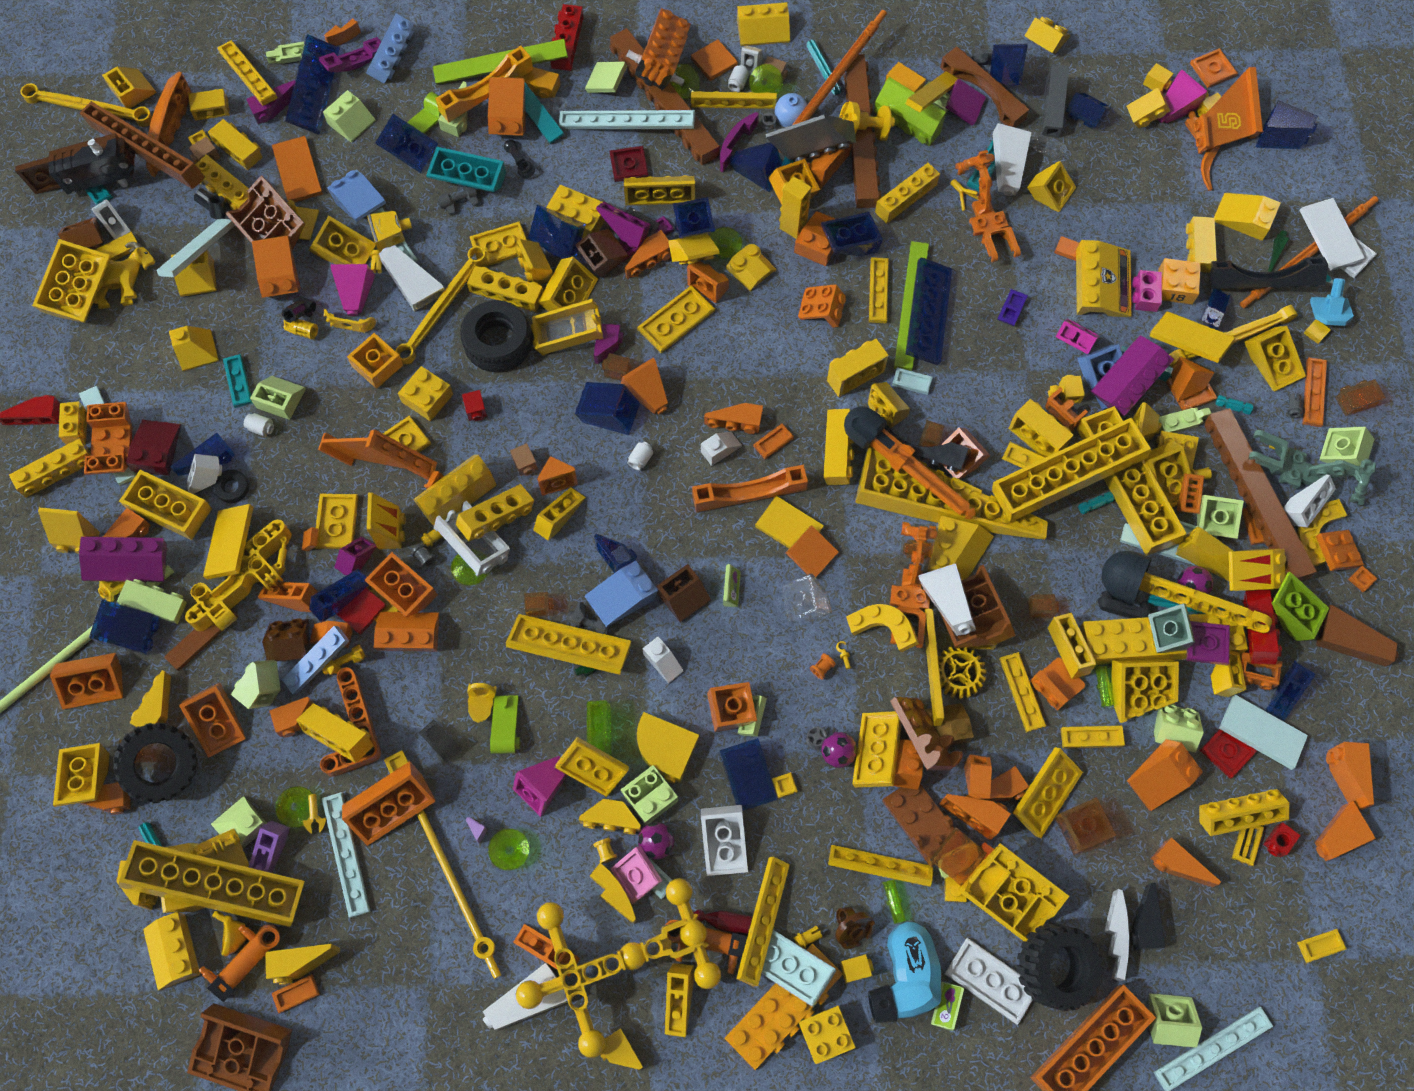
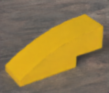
[590,863,636,924]

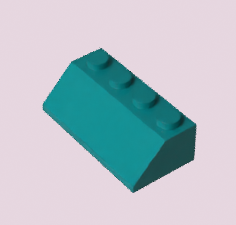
[426,147,506,192]

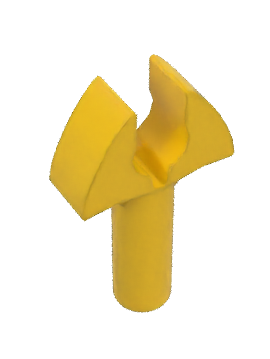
[302,794,326,834]

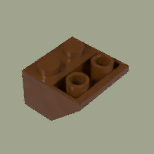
[575,229,629,278]
[656,564,711,623]
[262,618,310,662]

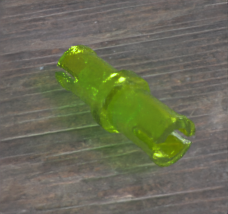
[1095,666,1114,707]
[882,879,907,924]

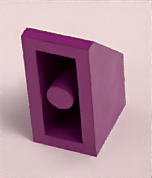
[594,323,624,364]
[334,536,377,577]

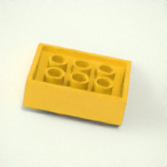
[32,239,111,323]

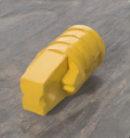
[284,319,318,340]

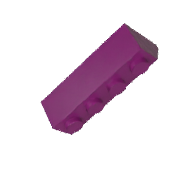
[1090,335,1174,416]
[79,537,167,582]

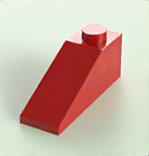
[0,395,60,425]

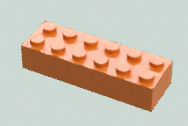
[1030,984,1156,1091]

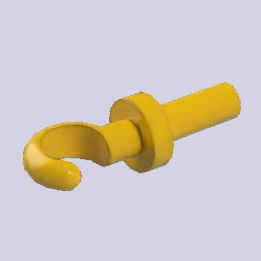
[836,641,851,670]

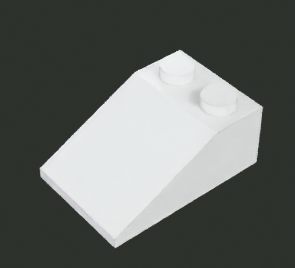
[701,805,748,876]

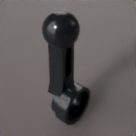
[504,139,535,179]

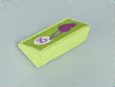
[723,564,741,607]
[931,982,964,1031]

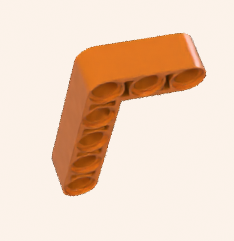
[320,667,381,777]

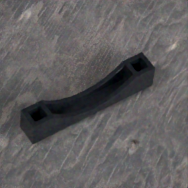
[1209,257,1328,290]
[884,425,971,472]

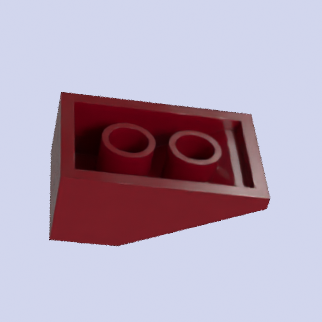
[126,419,181,476]

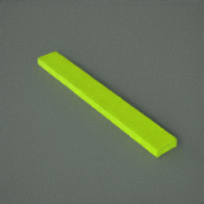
[433,39,568,84]
[894,241,929,371]

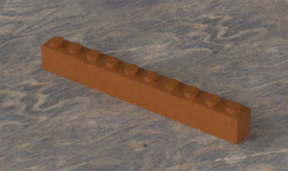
[609,28,719,165]
[844,54,881,208]
[79,101,205,189]
[1204,408,1317,582]

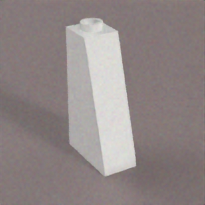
[992,123,1031,196]
[379,245,444,312]
[918,564,976,636]
[483,963,568,1030]

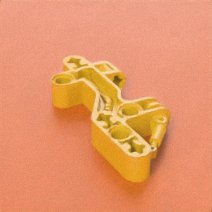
[185,519,292,631]

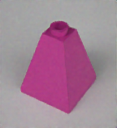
[1157,70,1207,123]
[331,264,375,316]
[513,756,567,817]

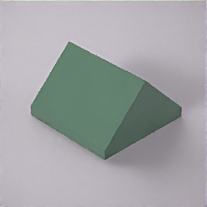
[1148,603,1195,653]

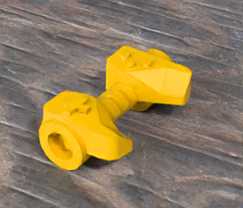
[322,644,366,675]

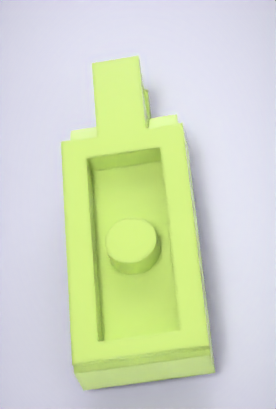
[266,40,315,64]
[1159,408,1212,433]

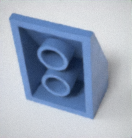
[327,169,386,222]
[1077,344,1122,409]
[585,561,658,627]

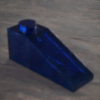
[1198,289,1231,330]
[170,433,235,476]
[309,568,369,623]
[1265,660,1316,722]

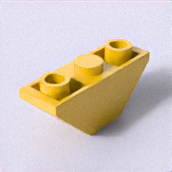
[579,799,641,835]

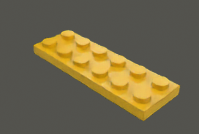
[506,614,631,675]

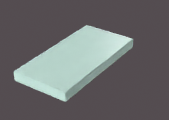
[1219,695,1308,770]
[761,930,836,1008]

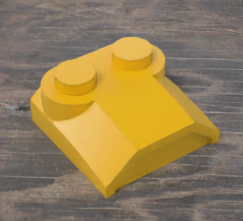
[726,244,776,292]

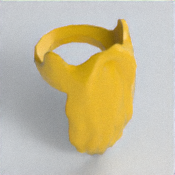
[467,683,497,723]

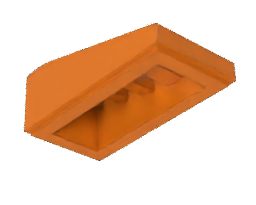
[1177,473,1204,514]

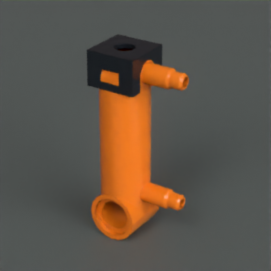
[666,920,747,974]
[199,924,280,1002]

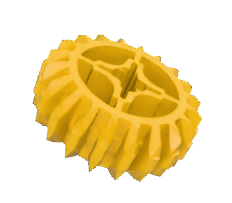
[938,647,987,699]

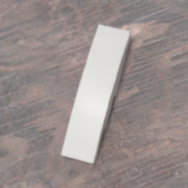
[1104,889,1129,982]

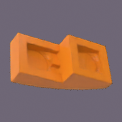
[324,18,361,47]

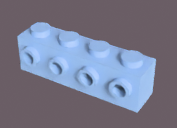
[366,13,414,83]

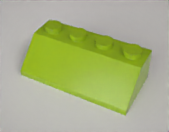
[874,77,946,146]

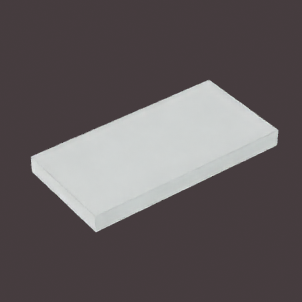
[1299,198,1364,271]
[944,938,1032,1025]

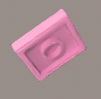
[610,846,662,904]

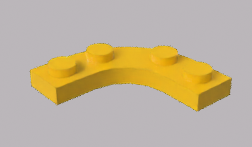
[1297,499,1347,566]
[846,604,919,652]

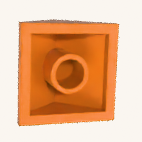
[537,456,578,496]

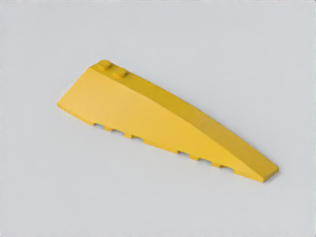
[855,446,1048,540]

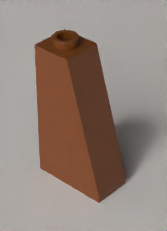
[1316,605,1398,667]

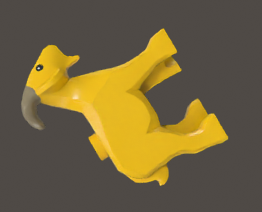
[93,242,155,309]

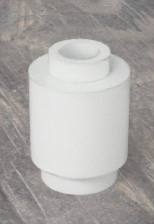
[728,65,750,92]
[244,413,274,437]
[627,442,654,471]

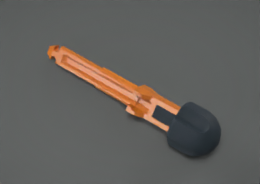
[844,406,976,519]

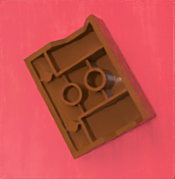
[226,175,305,251]
[940,565,1016,648]
[187,1003,292,1091]

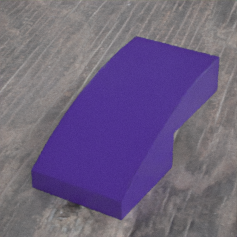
[997,289,1028,326]

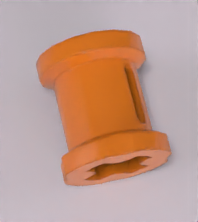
[810,653,836,680]

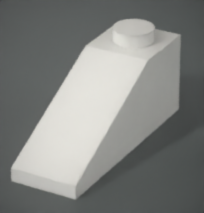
[1283,474,1336,527]

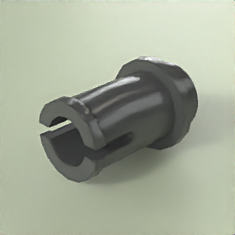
[1287,393,1303,418]

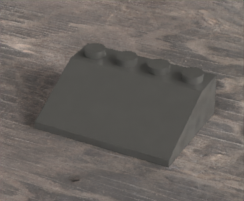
[765,115,856,161]

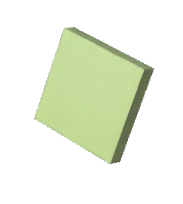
[585,62,627,93]

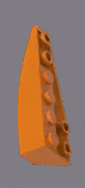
[146,72,192,177]

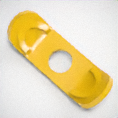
[324,309,376,333]

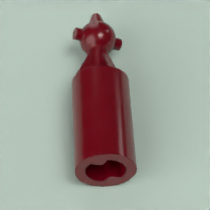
[693,909,752,935]

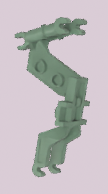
[1248,430,1376,506]

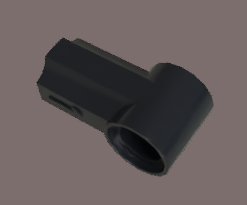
[194,188,226,219]
[282,295,316,323]

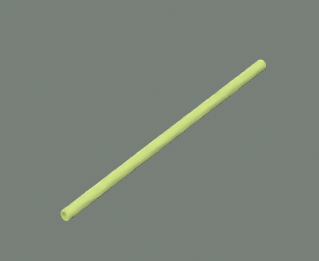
[0,565,174,713]

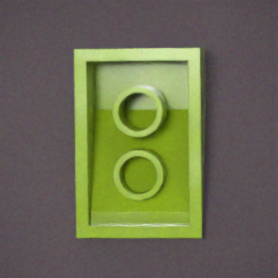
[1272,572,1329,641]

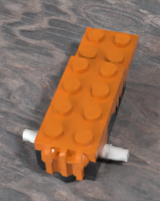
[626,8,691,90]

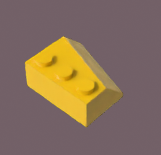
[927,516,994,580]
[1111,658,1179,723]

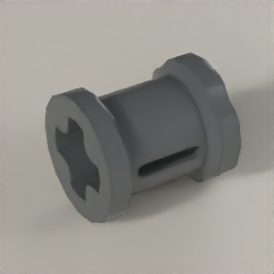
[411,543,436,569]

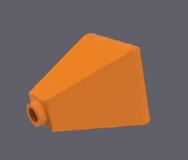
[620,357,668,415]

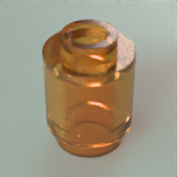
[903,539,932,559]

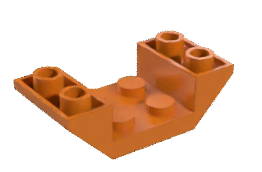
[84,402,133,475]

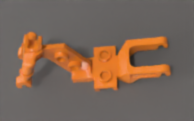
[955,150,1021,262]
[889,522,937,648]

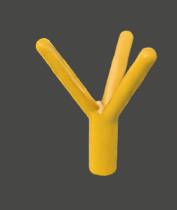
[950,179,978,211]

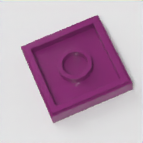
[945,79,986,125]
[1186,621,1230,666]

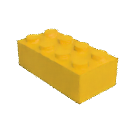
[119,470,212,540]

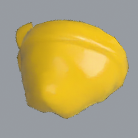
[212,911,247,956]

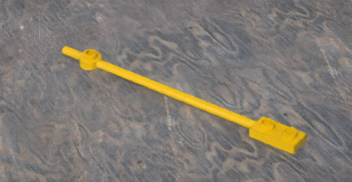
[384,750,501,979]

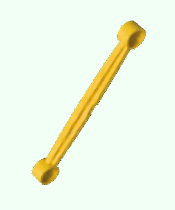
[20,83,152,127]
[395,246,487,364]
[1169,305,1298,368]

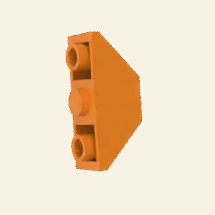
[964,755,992,799]

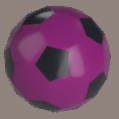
[1177,566,1214,597]
[821,732,857,768]
[638,822,675,860]

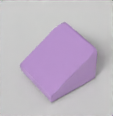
[466,817,487,843]

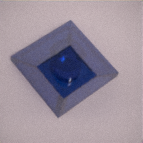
[594,534,637,573]

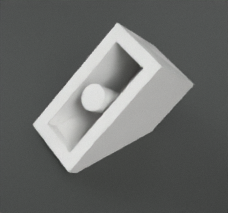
[741,46,763,76]
[91,200,131,239]
[701,432,742,466]
[187,454,222,494]
[643,637,684,684]

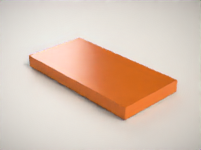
[272,136,323,202]

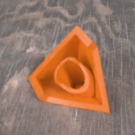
[1171,356,1214,402]

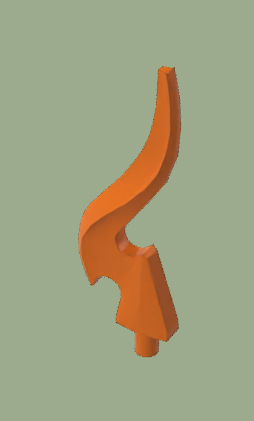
[1185,111,1220,191]

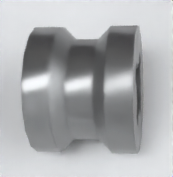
[806,727,827,750]

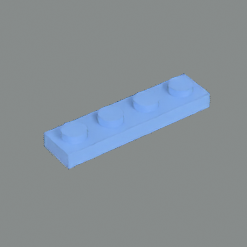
[282,626,349,694]

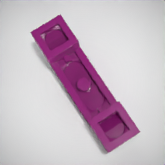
[319,37,382,72]
[720,112,759,172]

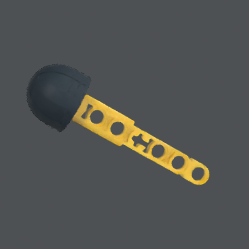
[1101,551,1272,633]

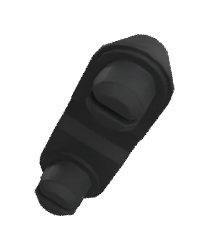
[1098,591,1153,619]

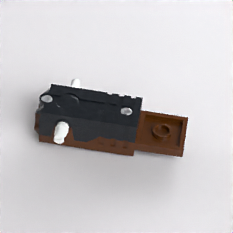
[15,133,136,195]

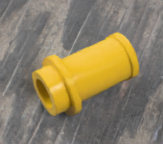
[370,250,382,274]
[1190,467,1212,483]
[421,529,443,547]
[794,926,822,949]

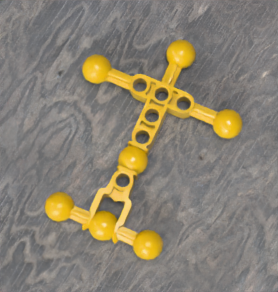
[515,878,721,1058]

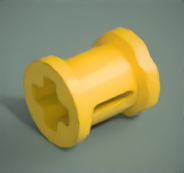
[593,838,618,864]

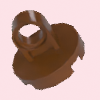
[835,907,876,949]

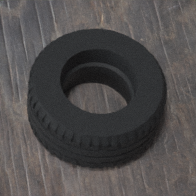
[460,300,532,372]

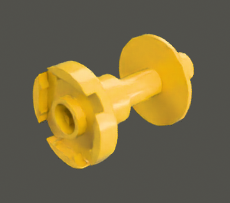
[839,101,895,141]

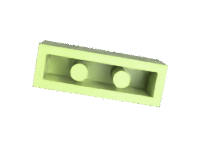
[117,579,187,624]

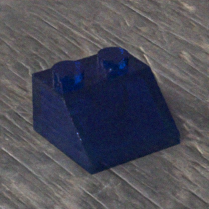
[1066,91,1111,128]

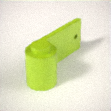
[401,92,441,140]
[490,695,521,754]

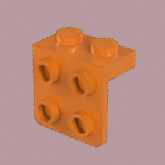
[798,284,846,327]
[1030,657,1085,711]

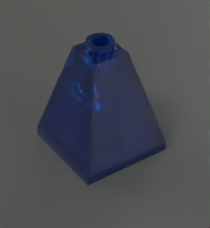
[990,44,1028,85]
[730,142,782,192]

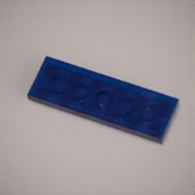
[285,34,340,135]
[905,257,953,365]

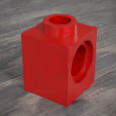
[462,390,487,421]
[1263,822,1301,858]

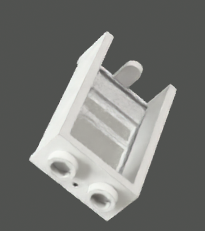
[434,501,510,576]

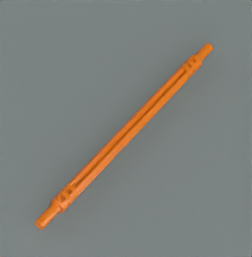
[776,10,887,153]
[1240,196,1379,308]

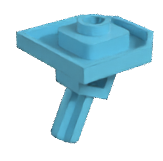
[1310,278,1354,326]

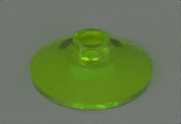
[670,64,700,98]
[749,64,783,94]
[709,227,742,258]
[451,549,488,586]
[276,786,313,828]
[488,829,530,871]

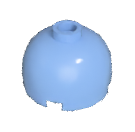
[775,93,808,127]

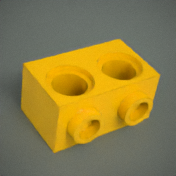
[59,401,87,445]

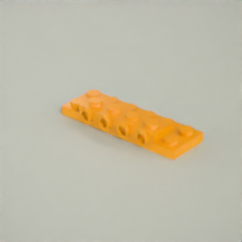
[724,943,843,1070]

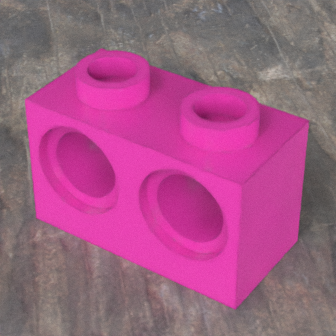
[1132,270,1162,312]
[1056,318,1100,354]

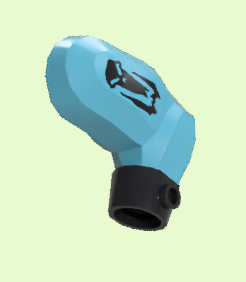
[868,922,941,1023]

